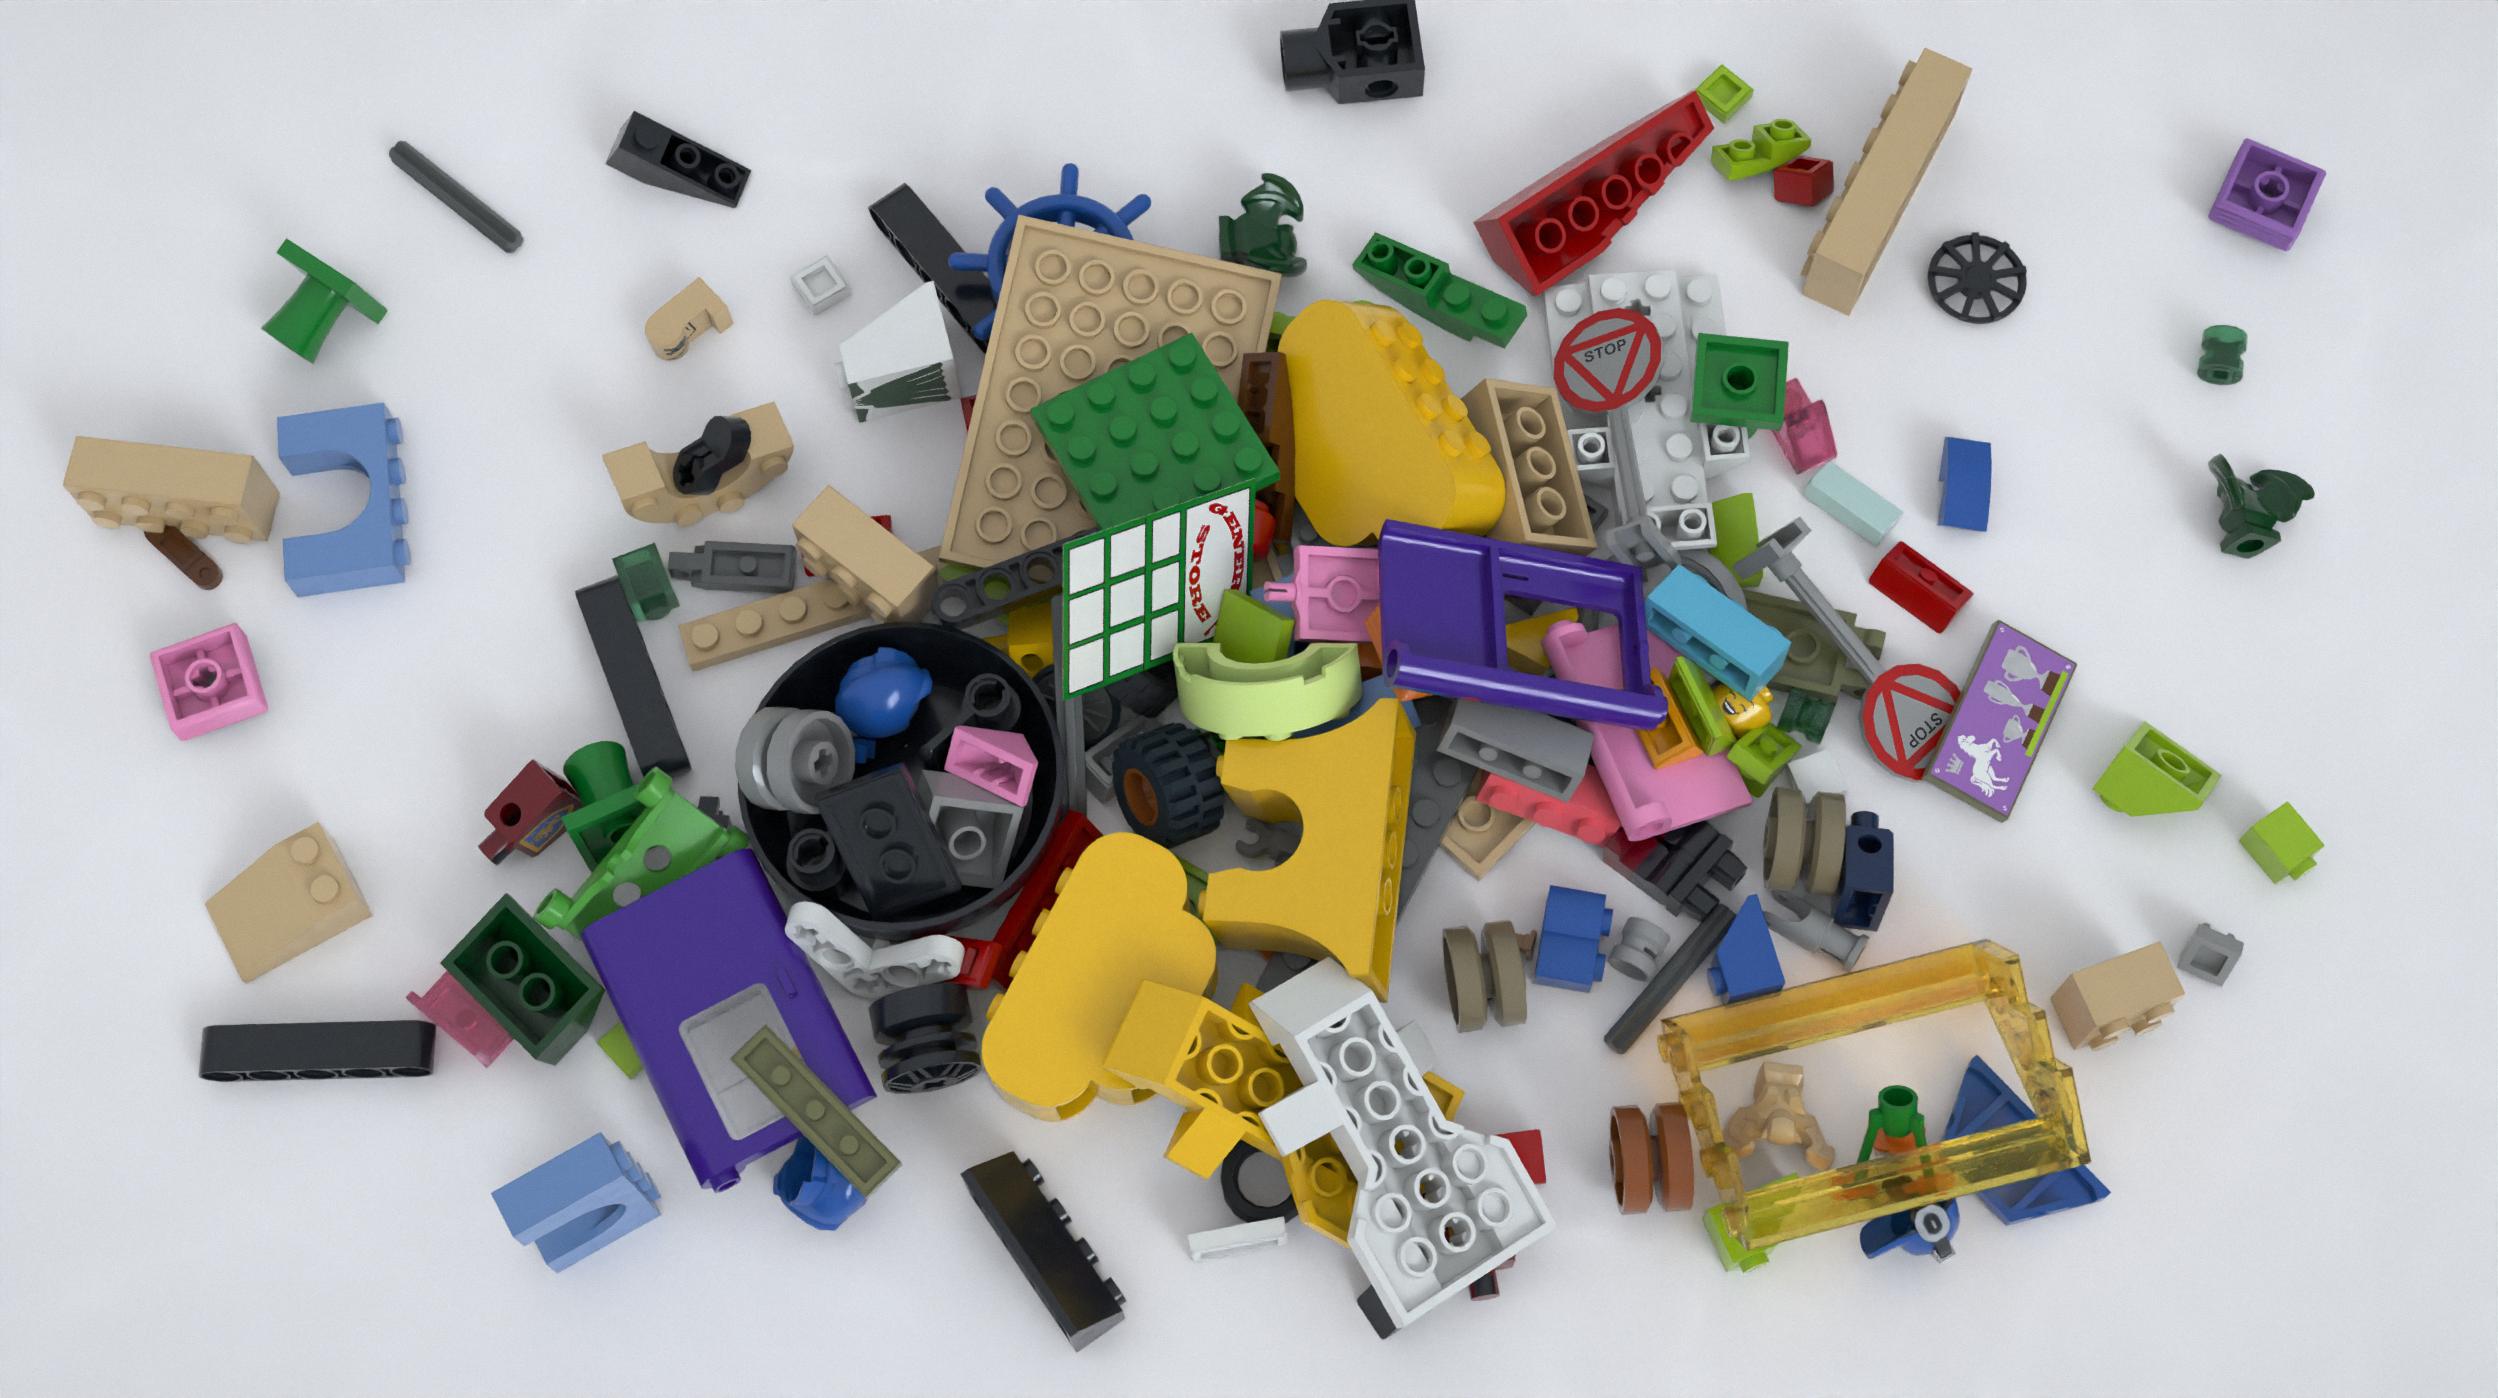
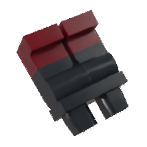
[1602,820,1747,923]

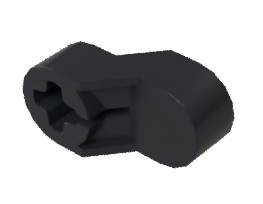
[673,416,751,495]

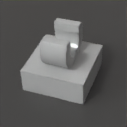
[2177,923,2244,987]

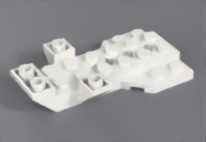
[1542,269,1751,550]
[1248,957,1558,1329]

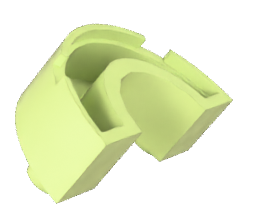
[1173,643,1363,741]

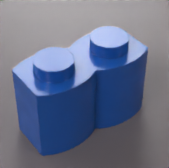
[1533,885,1613,993]

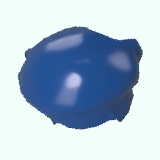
[835,647,933,739]
[773,1135,868,1231]

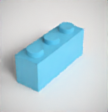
[1644,564,1792,702]

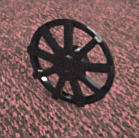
[1927,232,2027,324]

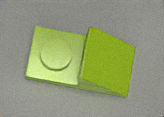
[1726,722,1802,798]

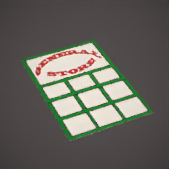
[1063,478,1256,702]

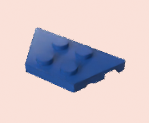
[1937,1055,2111,1226]

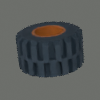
[1112,722,1225,850]

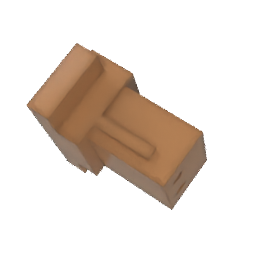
[1515,930,1537,961]

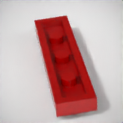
[990,810,1104,993]

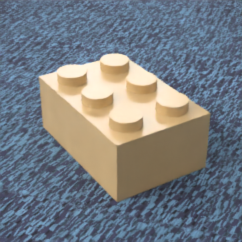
[792,485,939,624]

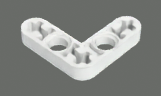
[785,901,965,998]

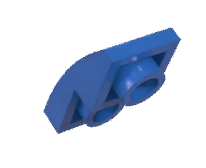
[1938,437,1992,532]

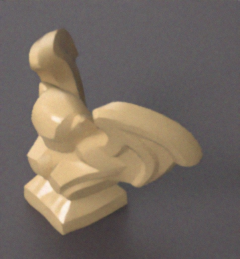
[1712,1062,1835,1170]

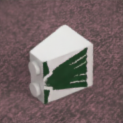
[834,281,962,423]

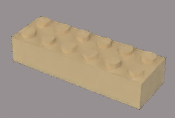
[1800,48,1973,316]

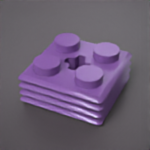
[2208,138,2326,252]

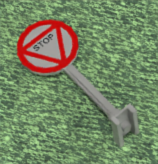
[1553,308,1682,583]
[1731,516,1961,782]

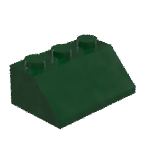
[440,893,605,1066]

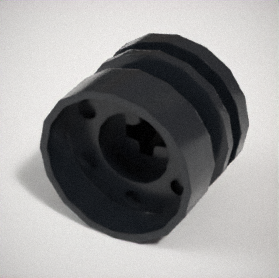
[868,983,983,1094]

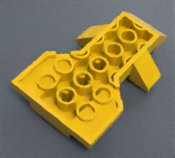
[1100,979,1465,1251]

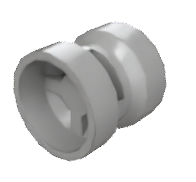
[1607,917,1670,982]

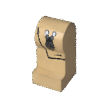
[645,277,734,361]

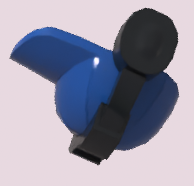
[1860,1167,1960,1263]

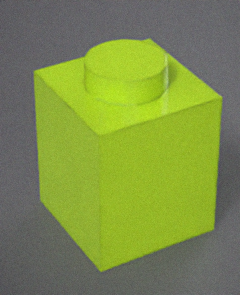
[2239,801,2325,884]

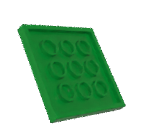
[1030,332,1280,531]

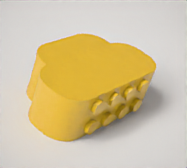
[1277,299,1506,546]
[982,832,1218,1122]

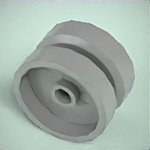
[735,706,855,814]

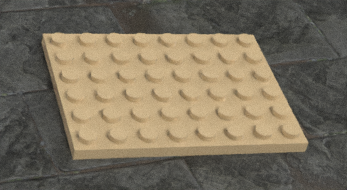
[939,215,1282,584]

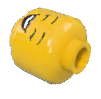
[1712,683,1774,741]

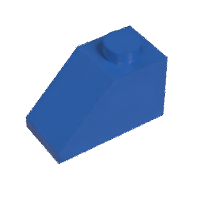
[1707,894,1786,1009]

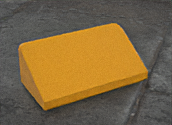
[1618,667,1704,770]

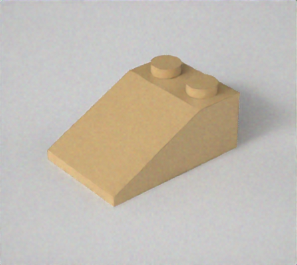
[205,822,373,984]

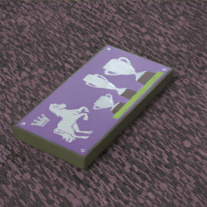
[1921,619,2078,823]

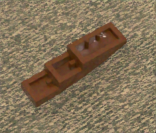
[1237,352,1295,543]

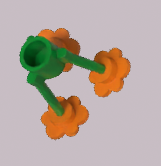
[1827,1085,1957,1206]

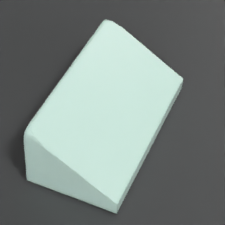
[1803,461,1903,547]

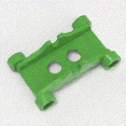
[533,767,750,941]

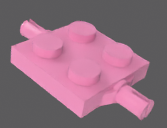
[1263,545,1380,644]

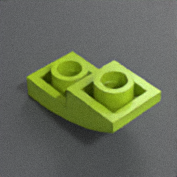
[1711,119,1812,181]

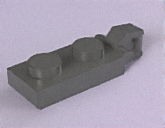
[668,541,797,593]

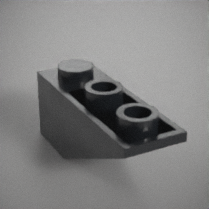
[605,111,751,208]

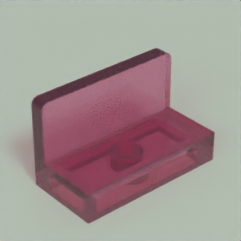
[405,971,514,1068]

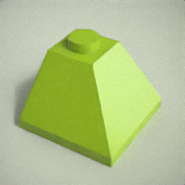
[2092,721,2222,817]

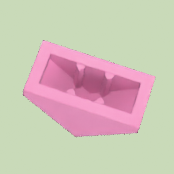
[944,725,1038,807]

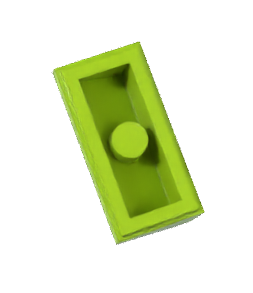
[1709,493,1763,589]
[1668,656,1737,757]

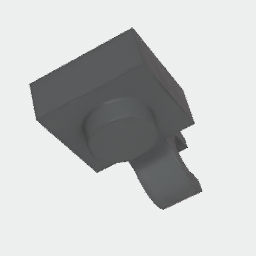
[1235,818,1301,867]

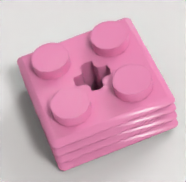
[150,623,268,741]

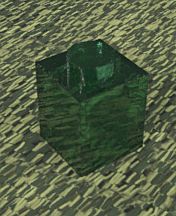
[612,543,680,622]

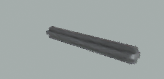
[1051,594,1088,822]

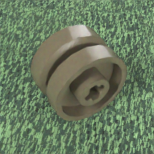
[1763,787,1846,896]
[1442,919,1527,1033]

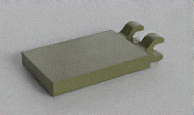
[1742,589,1886,703]

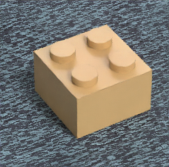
[2050,941,2185,1051]

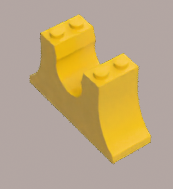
[1198,698,1416,1003]

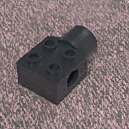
[1280,0,1425,104]

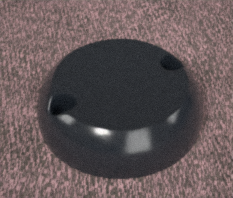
[738,621,1066,941]

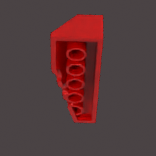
[1473,90,1714,296]

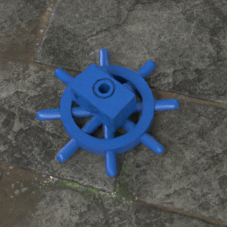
[948,163,1151,340]

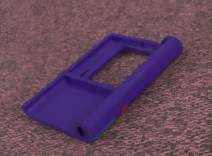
[1378,519,1668,732]

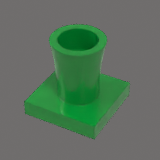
[260,238,388,364]
[1690,333,1789,439]
[561,741,657,873]

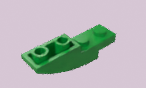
[1352,232,1528,349]

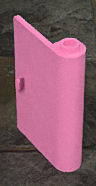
[1541,620,1753,841]

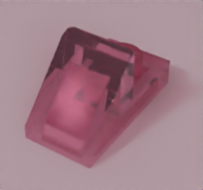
[1771,378,1838,475]

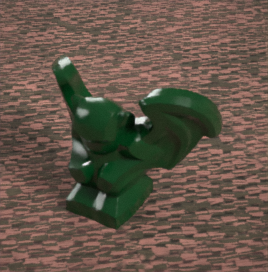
[1219,173,1307,277]
[2208,454,2315,559]

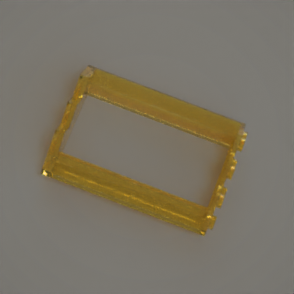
[1657,938,2091,1251]

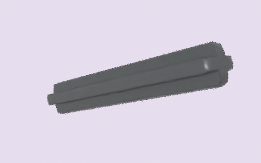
[389,141,524,253]
[1604,903,1736,1055]

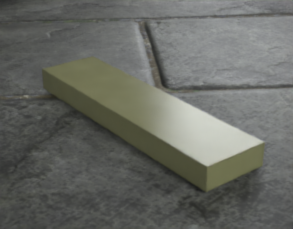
[730,1024,903,1199]

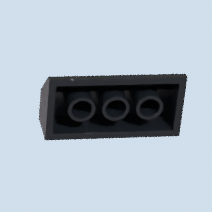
[960,1151,1126,1353]

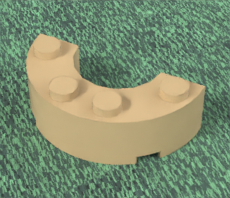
[602,401,794,527]

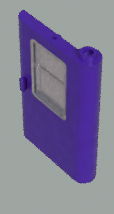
[580,848,878,1193]

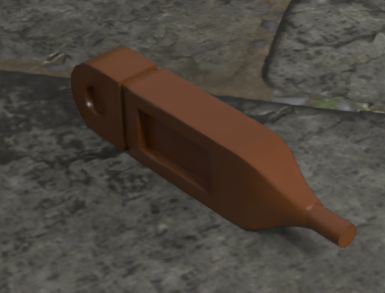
[144,525,223,590]

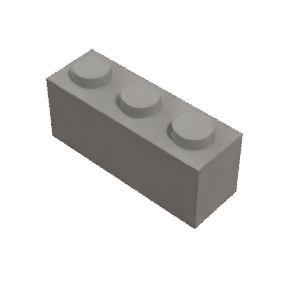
[1436,698,1595,803]

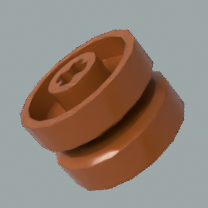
[1609,1102,1694,1215]

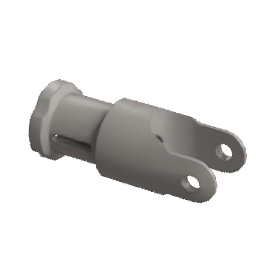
[1763,890,1870,973]

